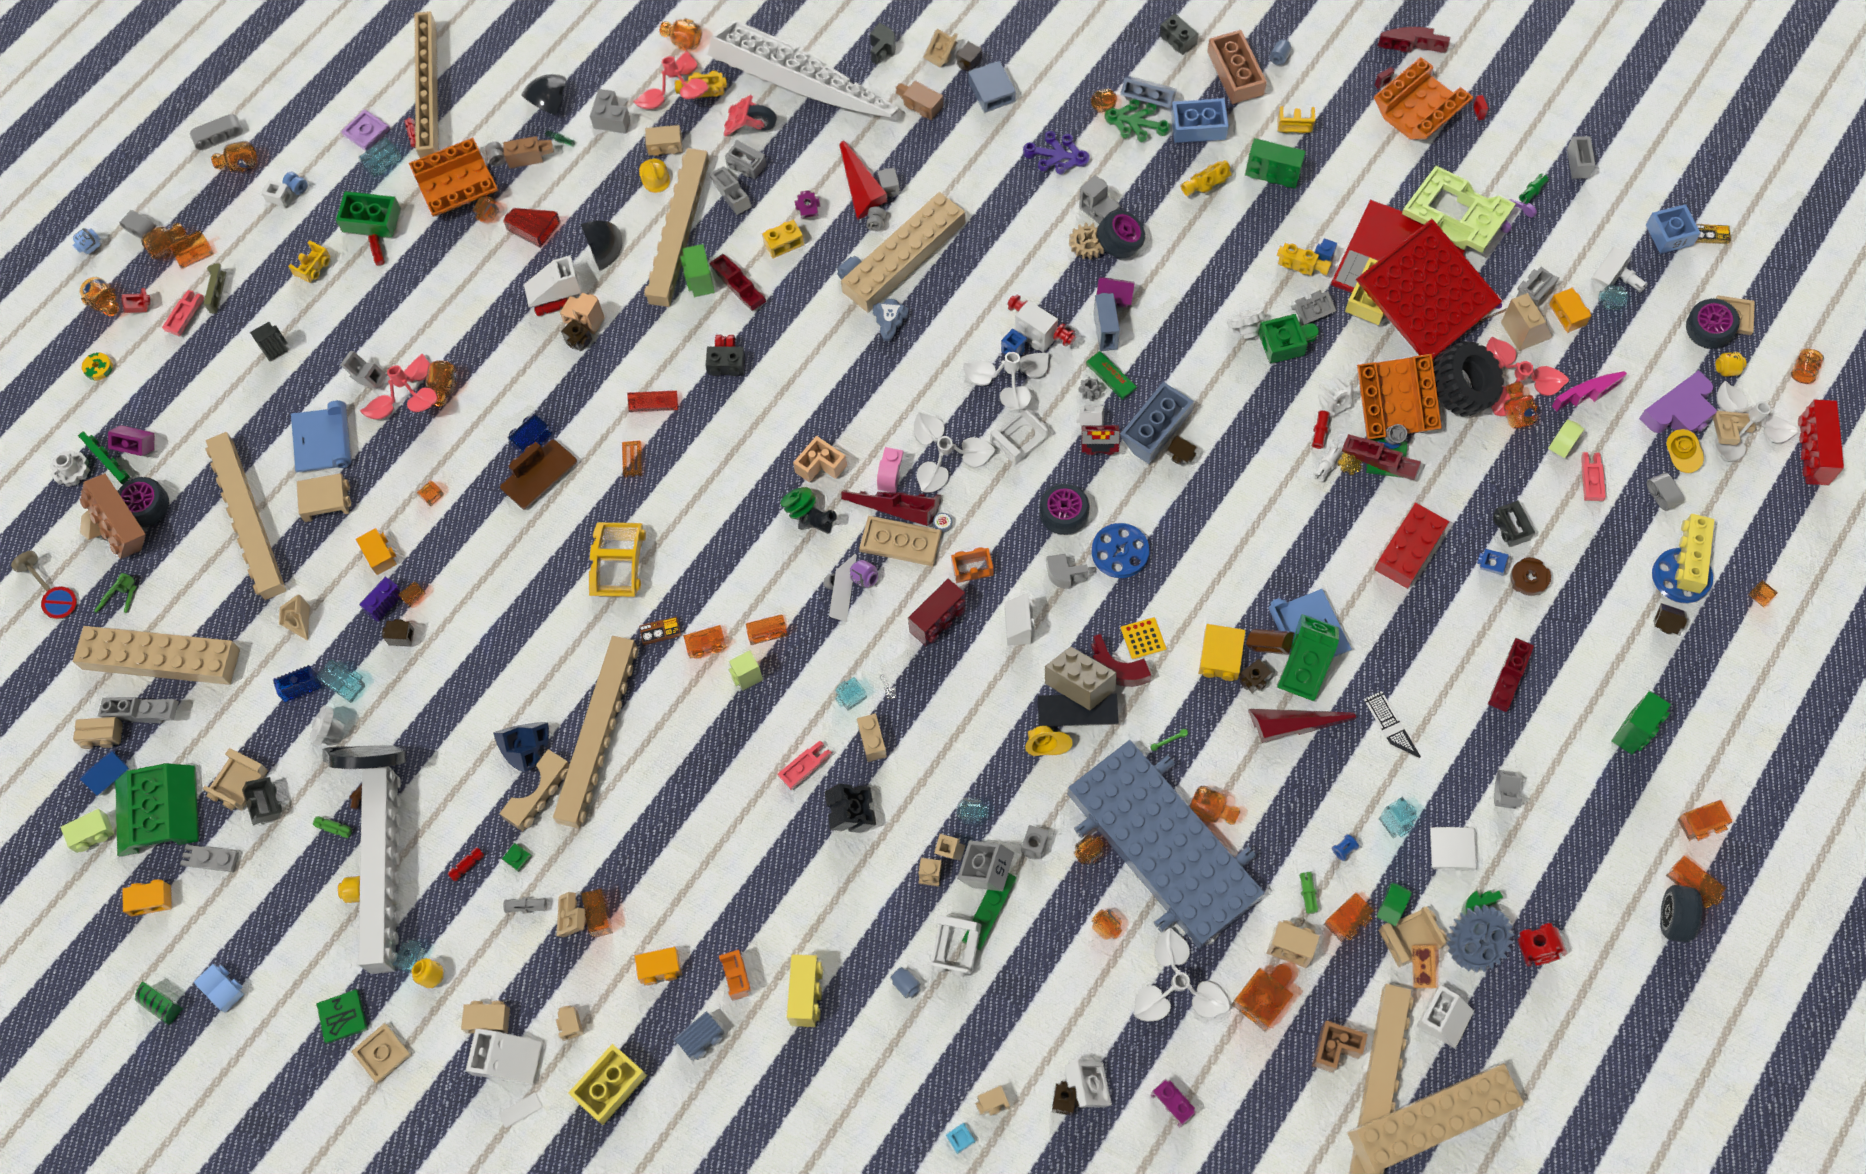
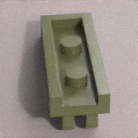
[204,263,226,314]

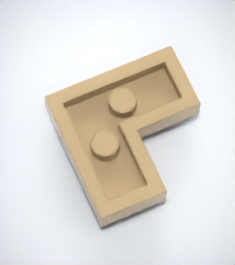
[1713,411,1756,445]
[557,892,586,937]

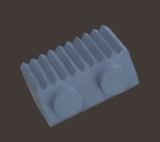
[674,1011,724,1061]

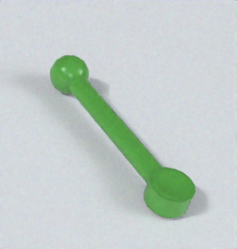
[1150,729,1188,751]

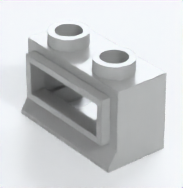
[725,140,767,179]
[1516,267,1560,306]

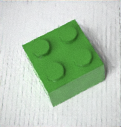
[681,244,715,297]

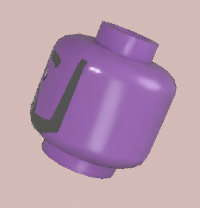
[850,560,879,588]

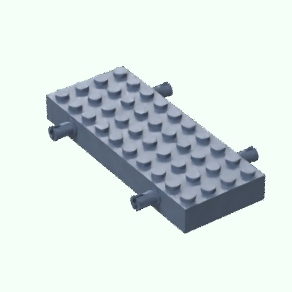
[1067,740,1265,950]

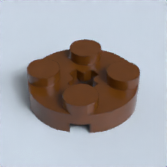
[1510,557,1551,596]

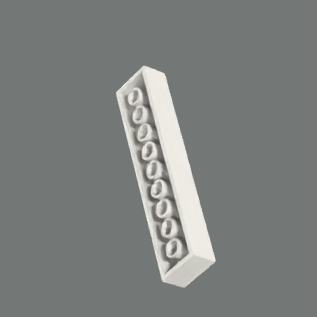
[358,766,401,974]

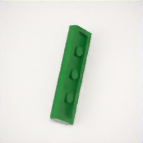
[77,431,131,485]
[962,873,1017,951]

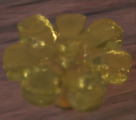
[1337,453,1362,475]

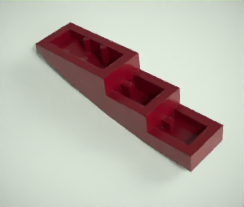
[709,254,767,311]
[1342,434,1421,481]

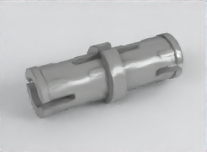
[503,897,547,914]

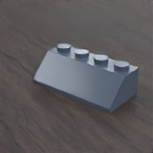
[1120,381,1194,464]

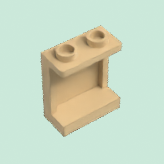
[297,473,351,522]
[203,748,269,811]
[1378,906,1447,968]

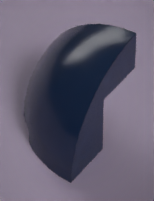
[493,722,549,772]

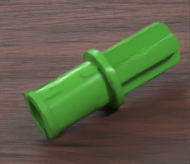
[1299,872,1318,914]

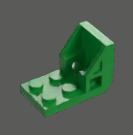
[1277,614,1339,701]

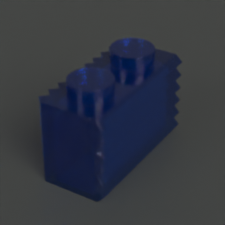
[507,413,552,454]
[273,665,322,702]

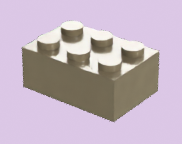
[1045,646,1116,710]

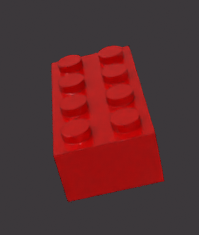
[1798,399,1844,486]
[1374,502,1449,589]

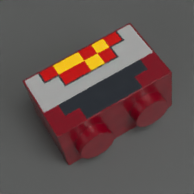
[1081,425,1120,455]

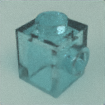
[835,677,867,711]

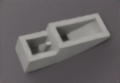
[709,166,752,215]

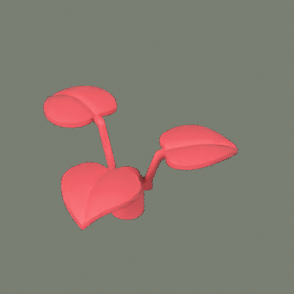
[634,51,708,109]
[1486,337,1569,416]
[360,353,437,419]

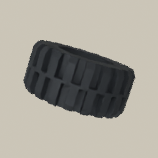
[1433,341,1504,416]

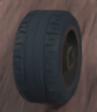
[1660,885,1703,942]

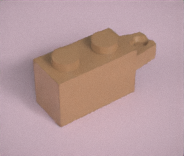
[896,81,943,120]
[503,136,554,169]

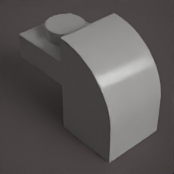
[340,351,387,389]
[1046,554,1089,589]
[1494,770,1522,809]

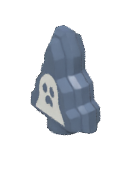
[873,299,909,341]

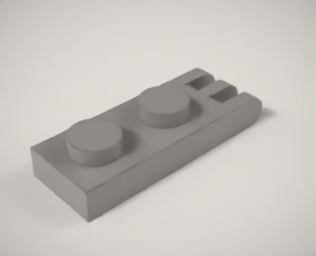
[180,845,239,873]

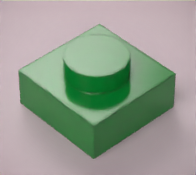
[502,843,531,872]

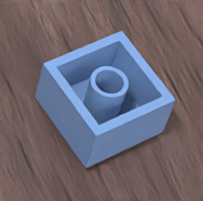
[1646,204,1701,254]

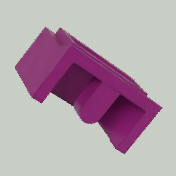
[1151,1079,1195,1128]

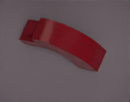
[1091,634,1151,687]

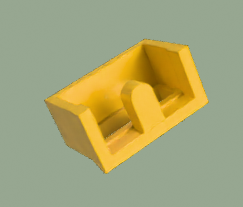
[1277,106,1315,133]
[288,240,331,283]

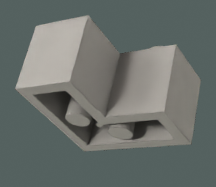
[590,89,631,134]
[1079,175,1120,224]

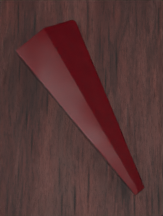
[841,490,942,526]
[1248,709,1356,743]

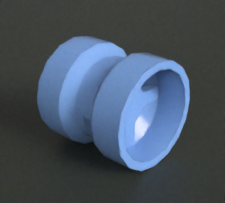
[282,171,308,195]

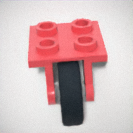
[723,94,777,136]

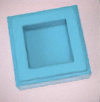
[946,1123,975,1154]

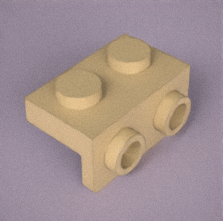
[923,28,958,67]

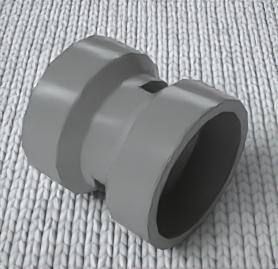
[485,142,506,166]
[866,207,886,231]
[1384,424,1407,445]

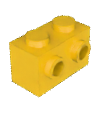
[762,219,804,259]

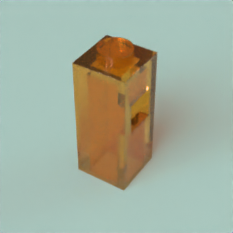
[1666,856,1726,908]

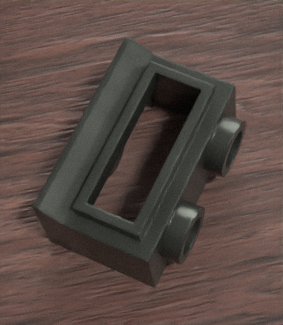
[1493,500,1535,547]
[242,777,282,826]

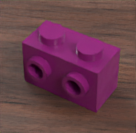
[1096,277,1135,307]
[108,425,154,456]

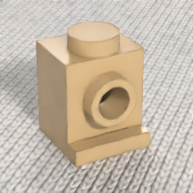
[934,834,965,861]
[918,858,942,887]
[556,1006,584,1041]
[975,1086,1010,1116]

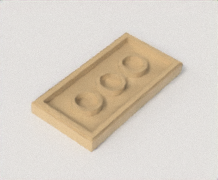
[859,516,942,566]

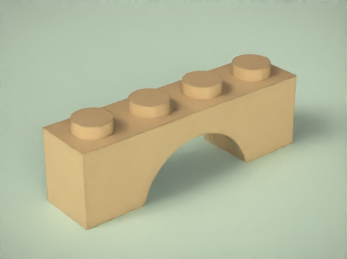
[500,749,570,832]

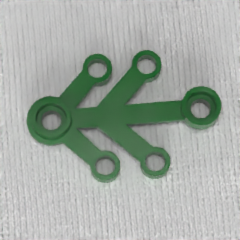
[1104,99,1170,142]

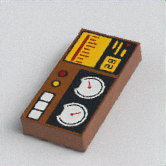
[639,616,681,645]

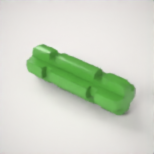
[313,816,352,838]

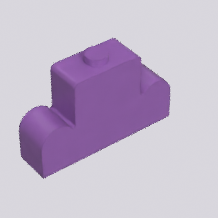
[1639,370,1717,433]

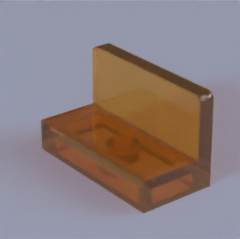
[168,230,214,269]
[746,614,788,645]

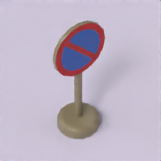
[11,551,77,619]

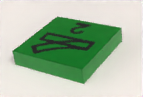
[316,989,368,1044]

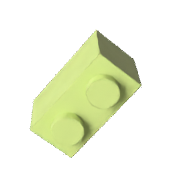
[728,650,763,691]
[61,808,114,853]

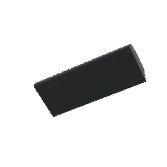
[1037,693,1119,727]

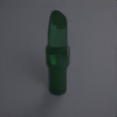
[544,131,575,147]

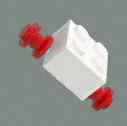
[1007,294,1076,353]

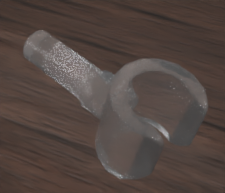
[880,674,896,699]

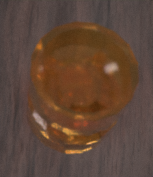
[1791,349,1824,384]

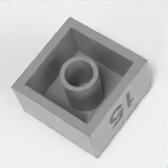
[957,841,1014,891]

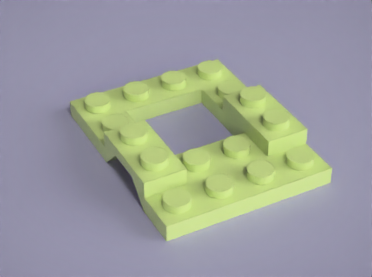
[1402,166,1516,253]

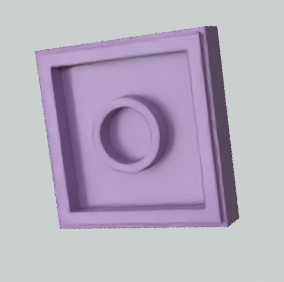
[341,109,390,152]

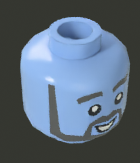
[73,228,101,254]

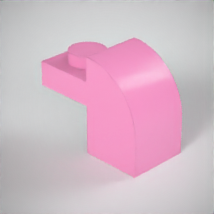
[877,447,904,492]

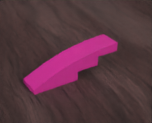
[1552,371,1627,411]

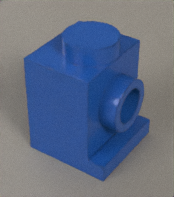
[1314,238,1338,261]
[1001,328,1027,356]
[1477,548,1509,576]

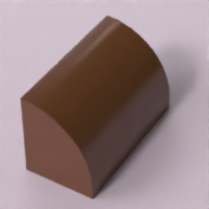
[1246,629,1294,655]

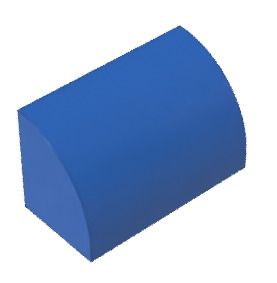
[80,750,129,796]

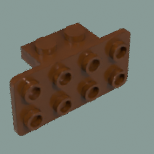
[500,439,577,510]

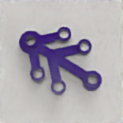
[1023,131,1090,174]

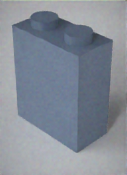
[968,61,1016,113]
[1093,293,1120,351]

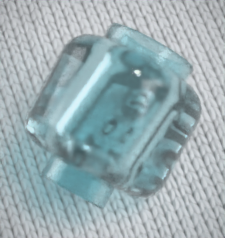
[1598,285,1628,310]
[957,798,988,824]

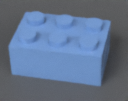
[1171,98,1228,143]

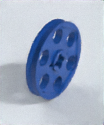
[1092,523,1149,578]
[1652,548,1713,603]

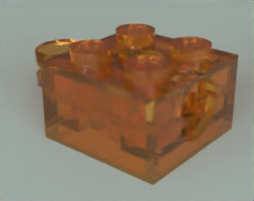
[1232,964,1294,1032]

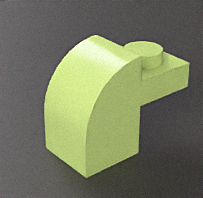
[1548,419,1584,458]

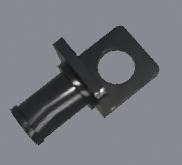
[798,507,837,534]

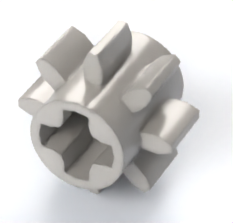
[1078,376,1102,401]

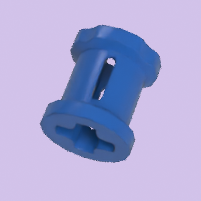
[1331,834,1359,861]

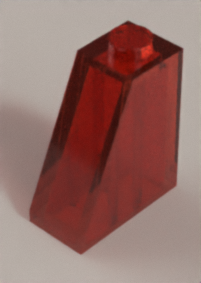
[503,208,561,248]

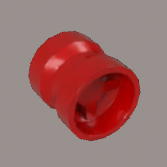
[715,334,735,347]

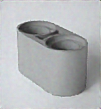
[119,210,157,241]
[1647,472,1684,511]

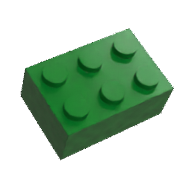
[1245,138,1306,189]
[336,191,401,238]
[1611,691,1671,755]

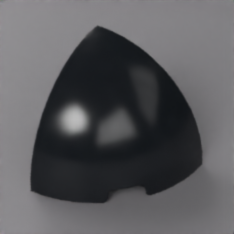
[521,74,566,116]
[581,221,622,271]

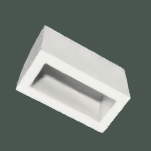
[1591,247,1631,289]

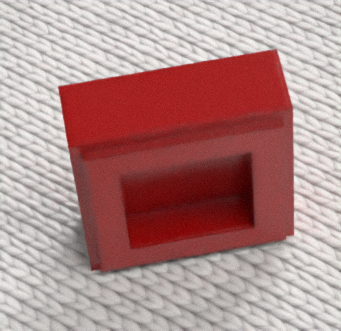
[1473,95,1488,120]

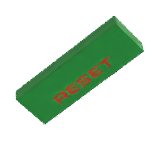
[1086,351,1137,400]

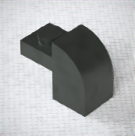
[870,23,895,65]

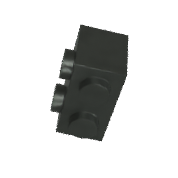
[1159,13,1199,55]
[705,346,745,376]

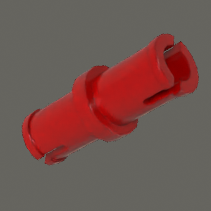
[1311,410,1330,449]

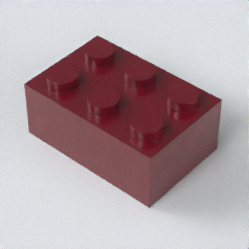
[908,578,966,646]

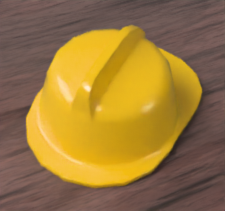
[639,159,670,193]
[1666,429,1704,473]
[1025,726,1073,756]

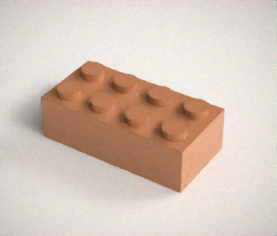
[1207,30,1267,104]
[80,474,146,559]

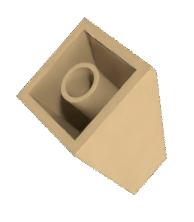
[1501,293,1552,351]

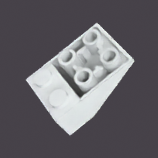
[524,256,581,307]
[466,1029,543,1084]

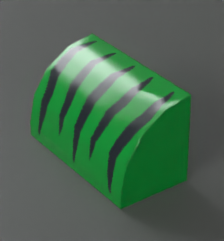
[135,981,183,1026]

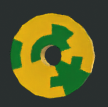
[81,352,113,381]

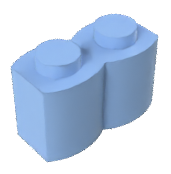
[194,964,244,1013]

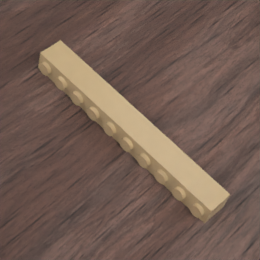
[415,11,438,158]
[645,148,710,307]
[205,432,287,600]
[553,636,639,829]
[1349,984,1413,1174]

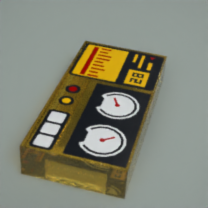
[1695,224,1731,244]

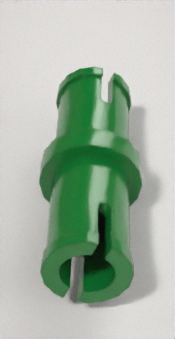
[1519,173,1549,204]

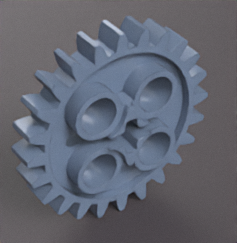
[1446,905,1515,973]

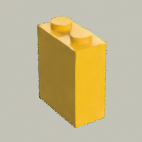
[1198,624,1245,681]

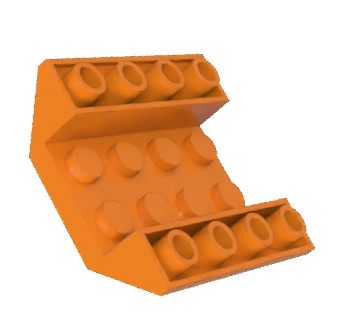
[1374,57,1473,139]
[409,137,498,217]
[1357,354,1442,439]

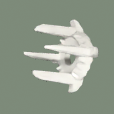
[1319,377,1353,417]

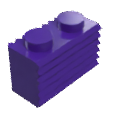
[359,576,403,622]

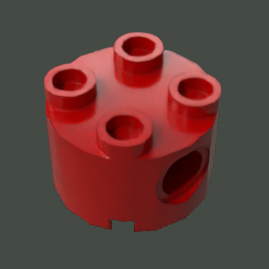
[1517,923,1567,966]

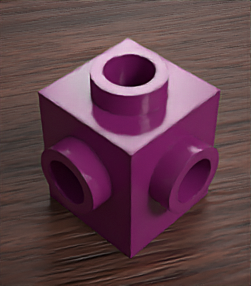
[794,190,820,218]

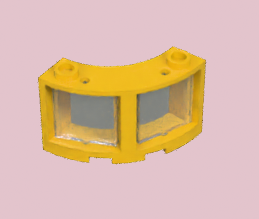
[589,522,646,597]

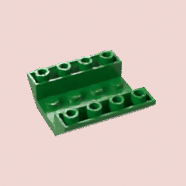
[115,763,199,857]

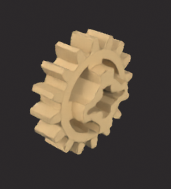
[1069,223,1104,260]

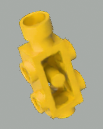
[675,71,727,98]
[1180,160,1232,196]
[1276,243,1332,276]

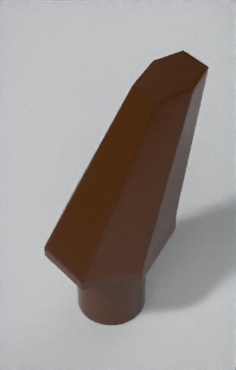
[349,784,362,810]

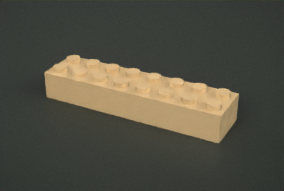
[841,192,965,313]
[72,626,240,685]
[1347,1064,1524,1174]

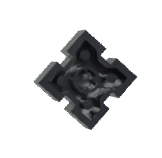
[824,783,876,833]

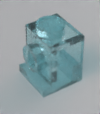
[393,940,426,973]

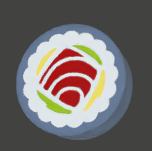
[933,513,952,532]

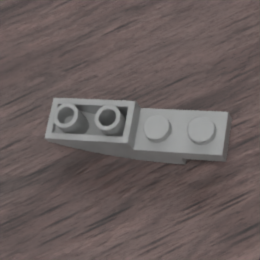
[98,697,178,723]

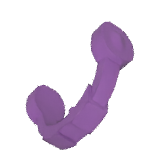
[1500,199,1537,233]

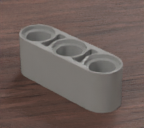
[190,114,243,150]

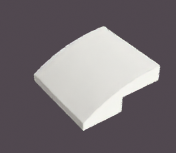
[1430,827,1477,870]

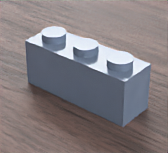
[1120,76,1177,108]

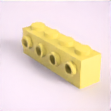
[1675,513,1715,594]

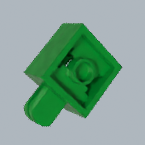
[1258,314,1318,364]

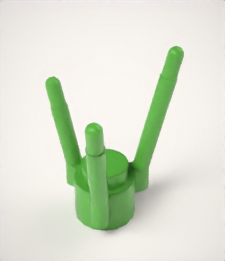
[94,573,136,613]

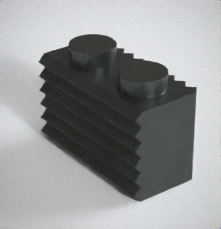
[250,322,288,361]

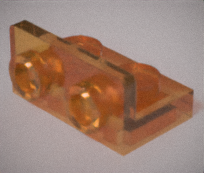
[683,625,727,659]

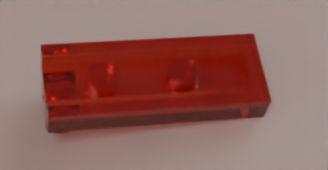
[627,391,678,412]

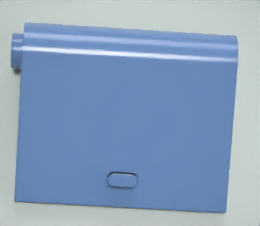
[291,400,351,473]
[1268,589,1352,657]

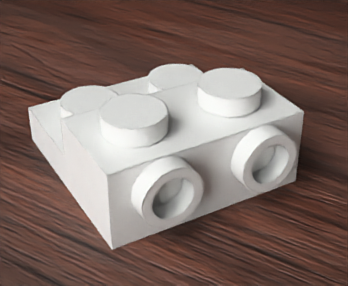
[1064,1058,1111,1107]

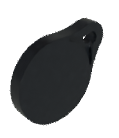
[322,745,407,769]

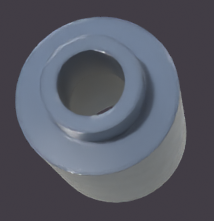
[1269,39,1291,65]
[837,256,862,280]
[890,967,921,998]

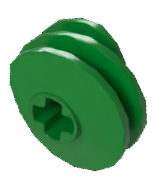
[780,487,816,519]

